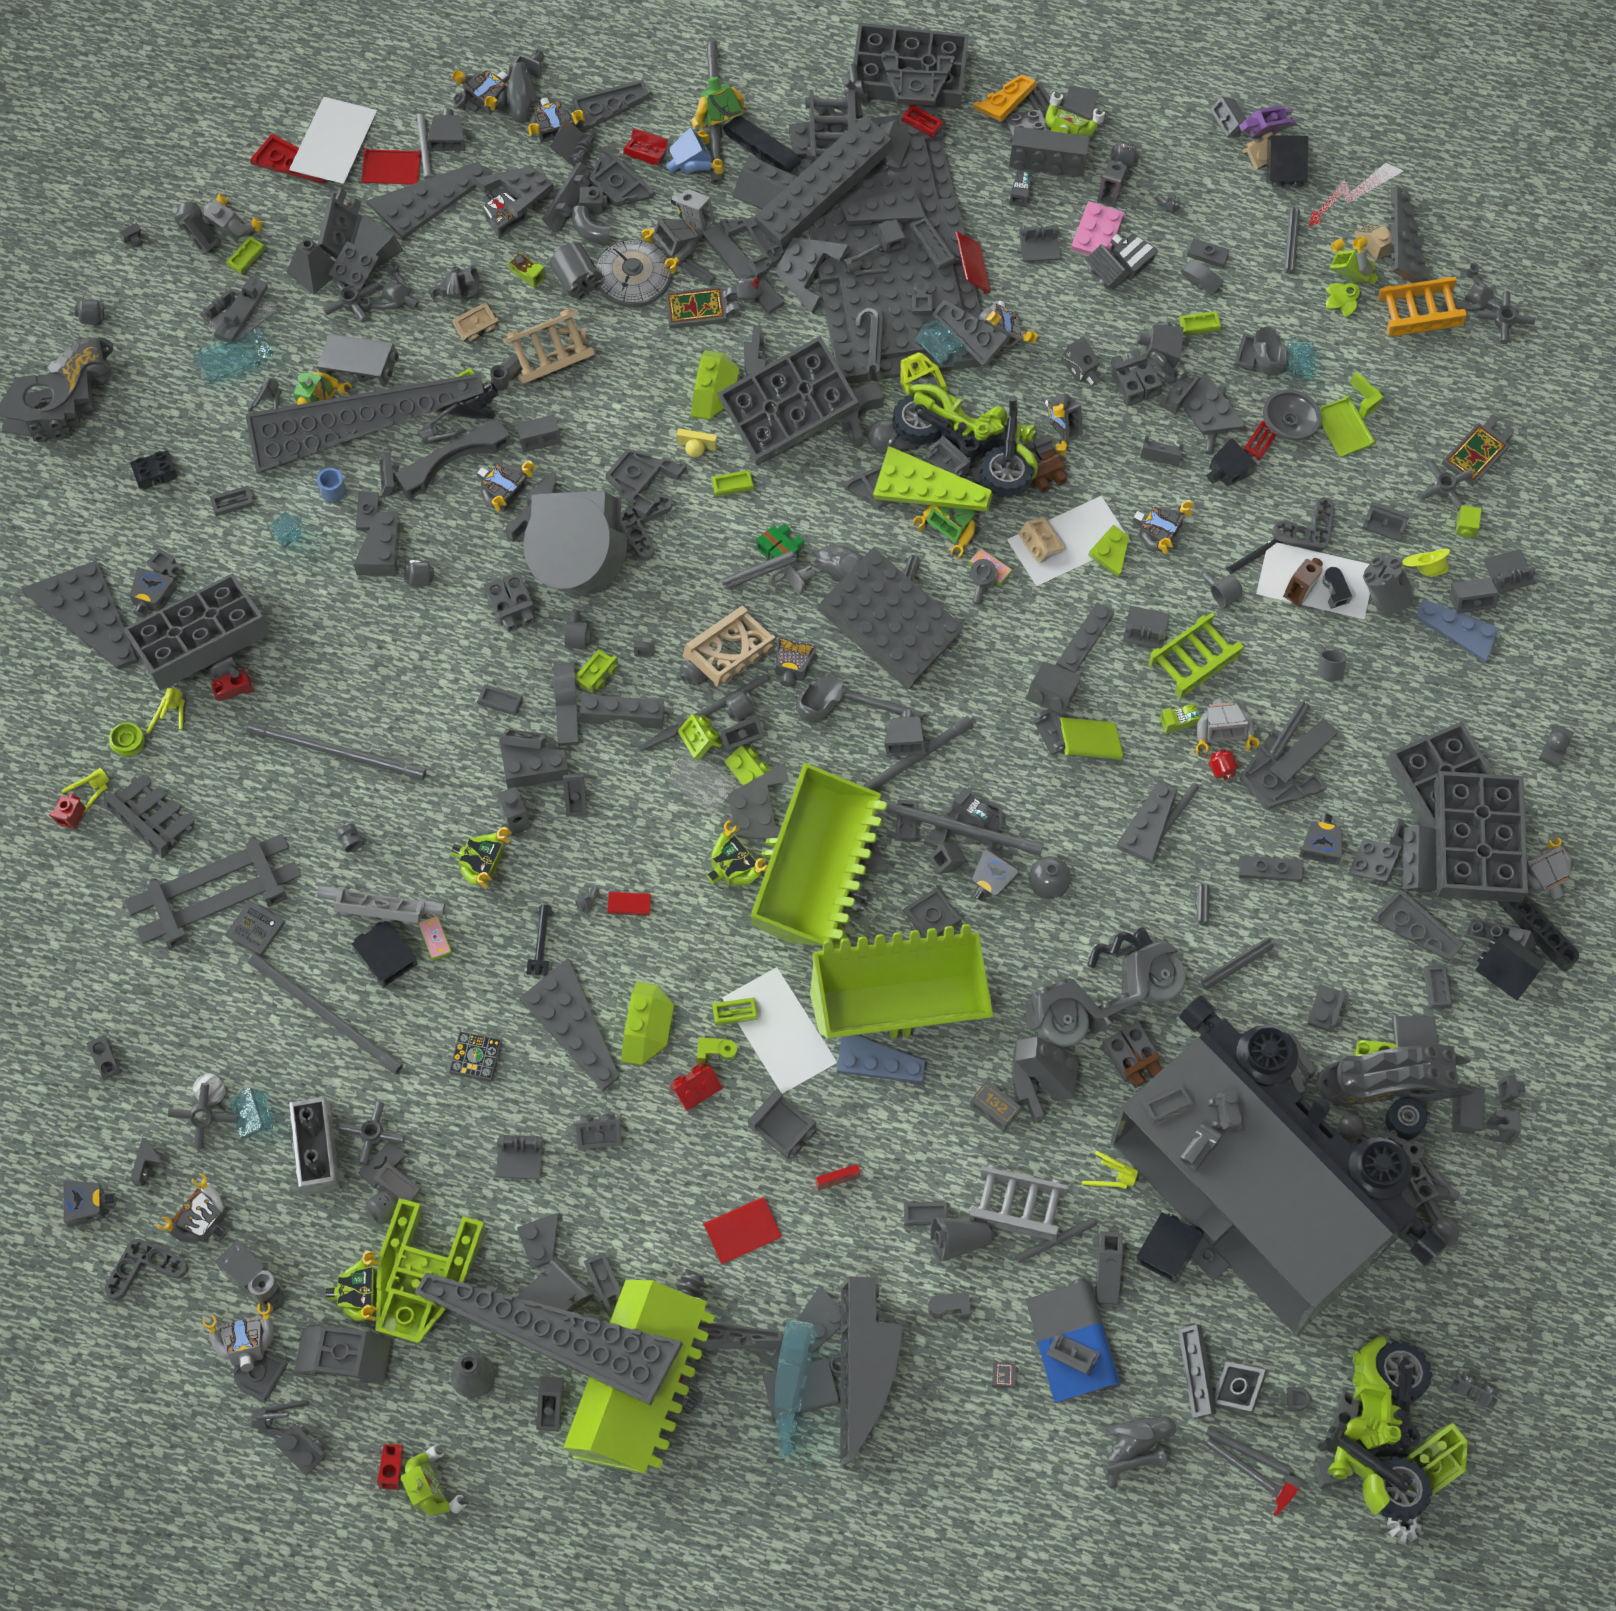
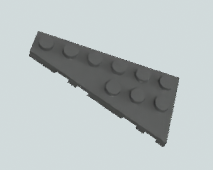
[367,162,491,240]
[1391,186,1430,283]
[519,958,619,1091]
[691,1321,783,1350]

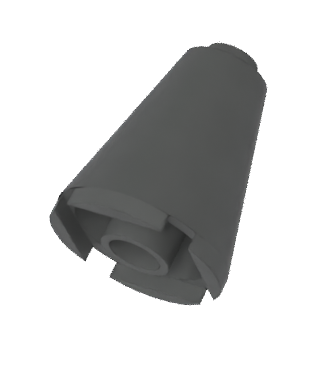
[930,1217,994,1261]

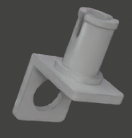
[768,565,815,595]

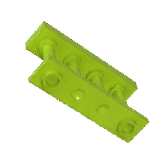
[1148,612,1244,699]

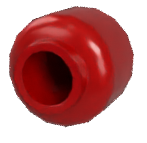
[1208,749,1239,781]

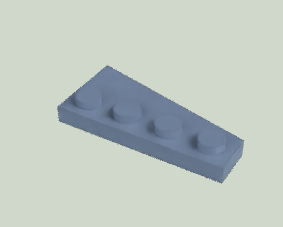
[1415,599,1499,664]
[837,1035,925,1084]

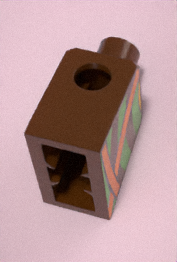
[1283,558,1323,607]

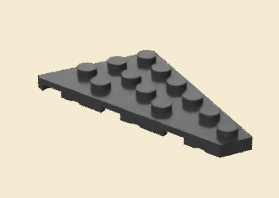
[22,560,137,669]

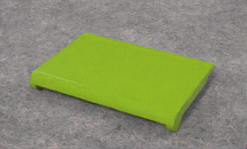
[1320,395,1376,458]
[1060,717,1123,760]

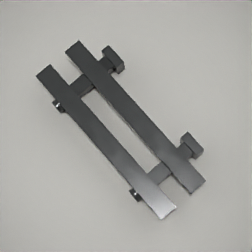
[124,834,301,950]

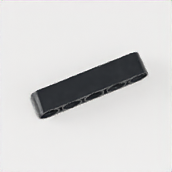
[723,115,801,173]
[1497,896,1579,971]

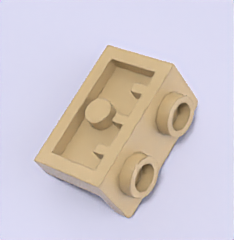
[1019,518,1065,564]

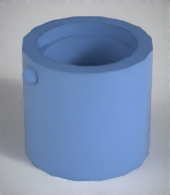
[317,468,346,502]

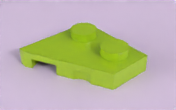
[1088,525,1129,577]

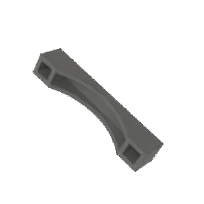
[395,418,511,500]

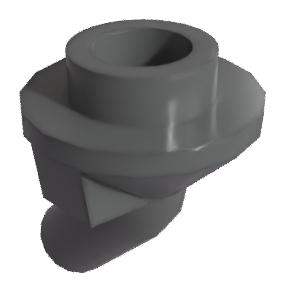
[453,91,480,113]
[1155,194,1179,214]
[575,887,599,914]

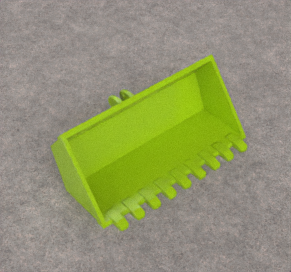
[750,763,888,947]
[810,924,993,1040]
[563,1280,715,1474]

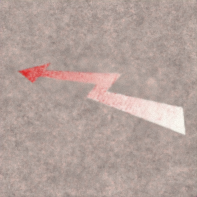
[1308,163,1403,226]

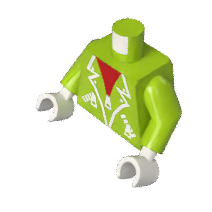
[1045,92,1105,138]
[401,1444,466,1516]

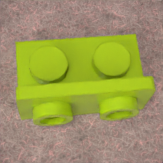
[678,714,723,760]

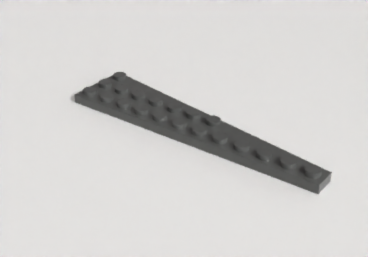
[245,373,484,473]
[415,1273,683,1406]

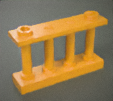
[1378,277,1466,337]

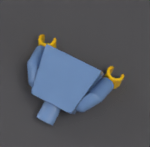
[666,128,724,174]

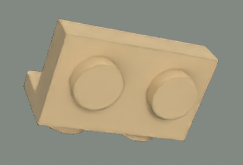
[1242,132,1281,169]
[452,302,499,341]

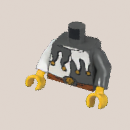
[156,1173,228,1243]

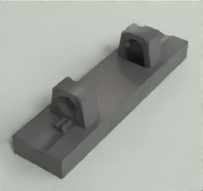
[542,162,591,232]
[214,277,268,344]

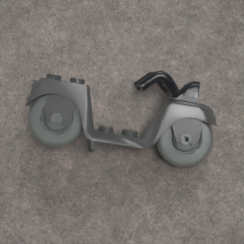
[1024,927,1186,1049]

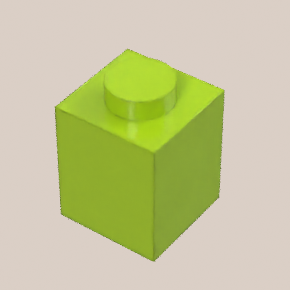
[1455,505,1481,538]

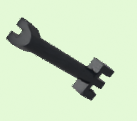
[526,904,552,976]

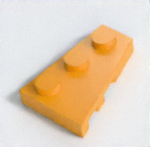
[972,74,1037,122]

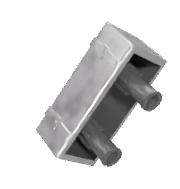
[289,1097,340,1196]

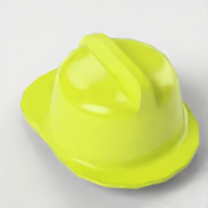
[1402,548,1450,577]

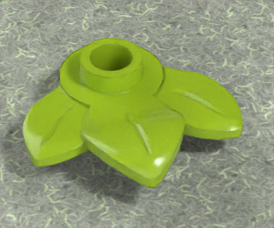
[1326,283,1360,318]

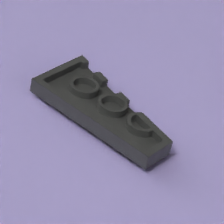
[1116,781,1177,864]
[769,1286,841,1371]

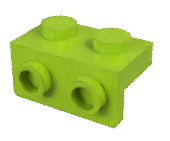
[575,649,619,694]
[724,745,771,785]

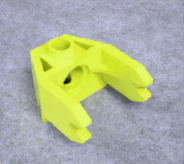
[900,352,948,396]

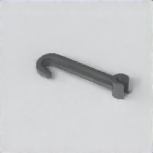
[855,308,883,381]

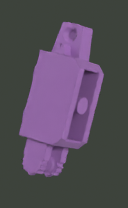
[1239,105,1296,137]

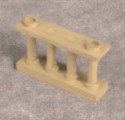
[503,308,595,384]

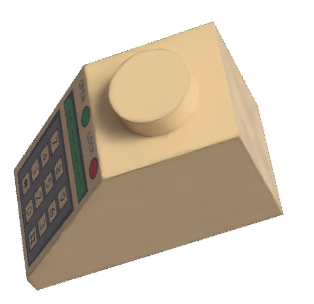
[1354,223,1393,260]

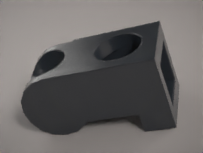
[1322,567,1352,609]

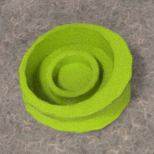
[109,722,145,756]

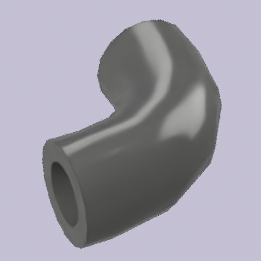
[571,206,609,245]

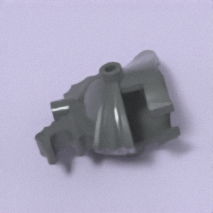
[428,266,480,302]

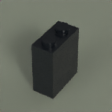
[1266,135,1308,187]
[351,921,418,989]
[1475,933,1546,1001]
[1137,1212,1201,1284]

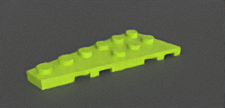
[873,446,993,512]

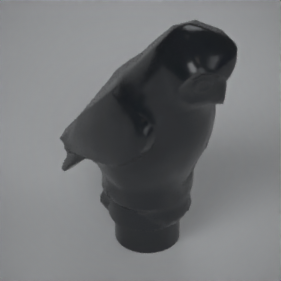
[437,382,499,419]

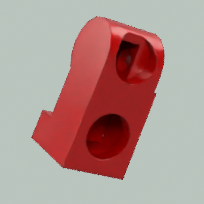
[211,668,254,701]
[377,1444,404,1490]

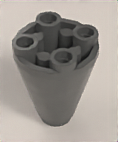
[450,1352,495,1398]

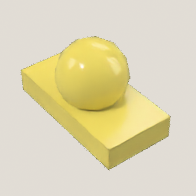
[677,429,717,458]

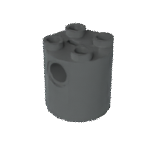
[549,243,603,300]
[1363,557,1415,614]

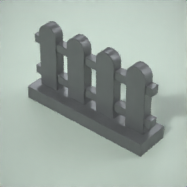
[103,775,194,858]

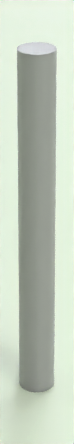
[417,114,432,179]

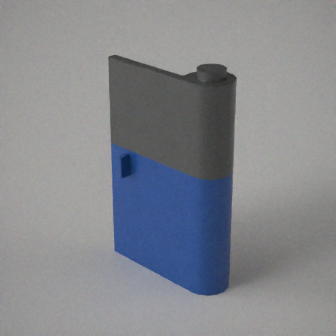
[1025,1278,1121,1403]

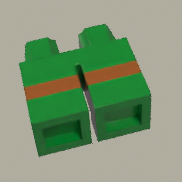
[756,523,804,560]

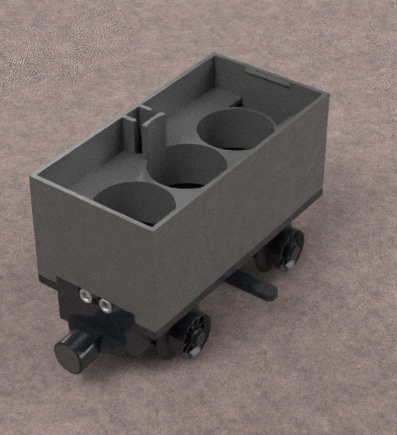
[1110,995,1449,1336]

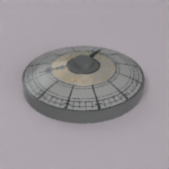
[595,239,671,308]

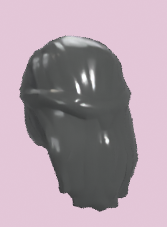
[1254,327,1288,376]
[868,420,920,453]
[815,544,863,582]
[796,675,844,723]

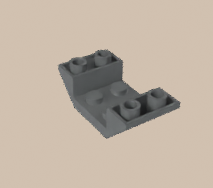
[294,1326,392,1385]

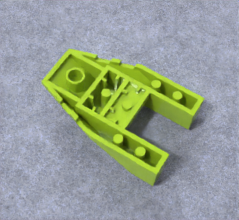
[376,1198,486,1344]

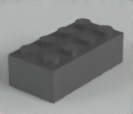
[1009,126,1090,177]

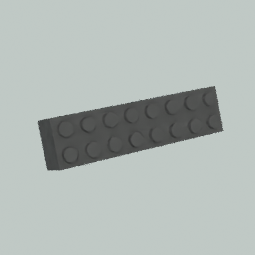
[754,115,893,250]

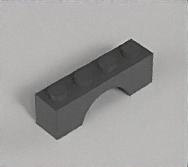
[580,695,665,729]

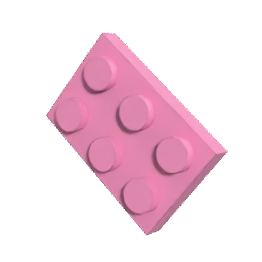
[1071,201,1124,255]

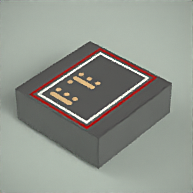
[992,1363,1016,1388]

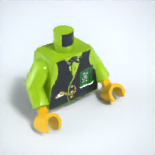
[706,821,768,886]
[451,827,512,889]
[326,1251,378,1322]

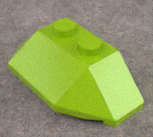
[691,350,740,420]
[621,981,674,1066]
[1400,1422,1468,1497]

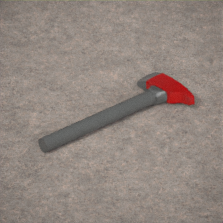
[1205,1438,1303,1516]

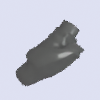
[506,62,536,123]
[1104,1416,1177,1463]

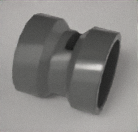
[336,824,364,853]

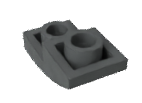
[1180,259,1224,296]

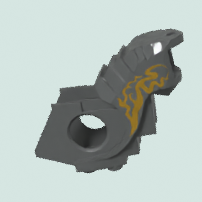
[0,337,114,442]
[1316,1045,1474,1105]

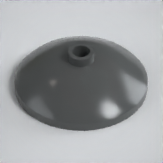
[1263,389,1321,440]

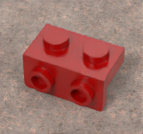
[623,128,668,165]
[669,1063,723,1111]

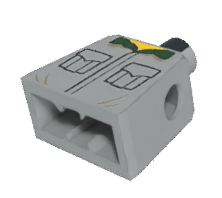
[671,189,715,232]

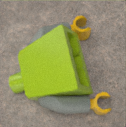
[1329,236,1378,285]

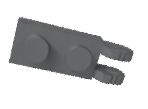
[584,1252,621,1318]

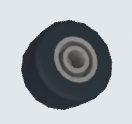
[1385,1098,1428,1140]

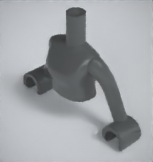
[359,261,419,312]
[1443,263,1502,312]

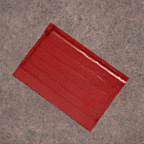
[361,148,421,185]
[956,231,991,294]
[703,1197,782,1265]

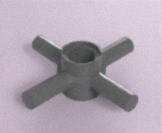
[842,63,869,119]
[323,278,377,322]
[1476,291,1535,344]
[1418,460,1473,511]
[168,1083,235,1149]
[339,1101,405,1165]

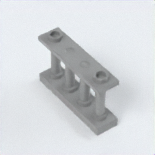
[970,1165,1068,1242]

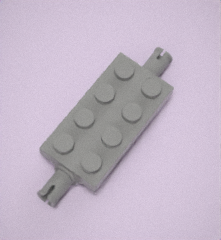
[317,885,445,925]

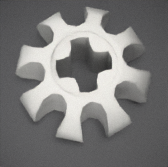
[192,1073,226,1106]
[1387,1516,1422,1543]

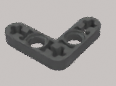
[621,494,672,561]
[1272,497,1334,552]
[105,1239,188,1300]

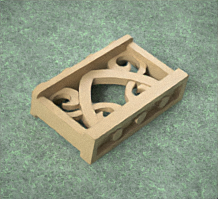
[683,605,776,687]

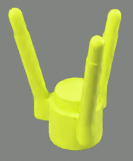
[146,688,185,734]
[62,768,109,814]
[1082,1151,1138,1189]

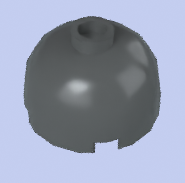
[1029,856,1071,899]

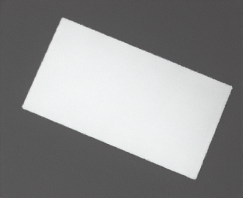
[289,97,377,184]
[1007,496,1131,586]
[1256,541,1370,619]
[722,968,837,1093]

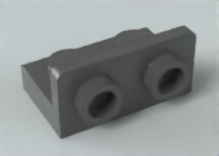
[1307,984,1348,1033]
[576,1113,622,1150]
[274,1422,326,1476]

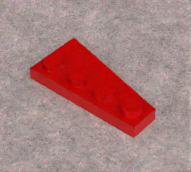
[250,134,327,184]

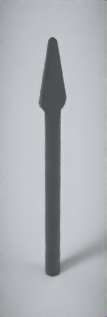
[639,674,769,751]

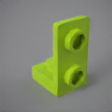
[1350,372,1384,419]

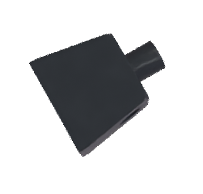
[1207,438,1257,486]

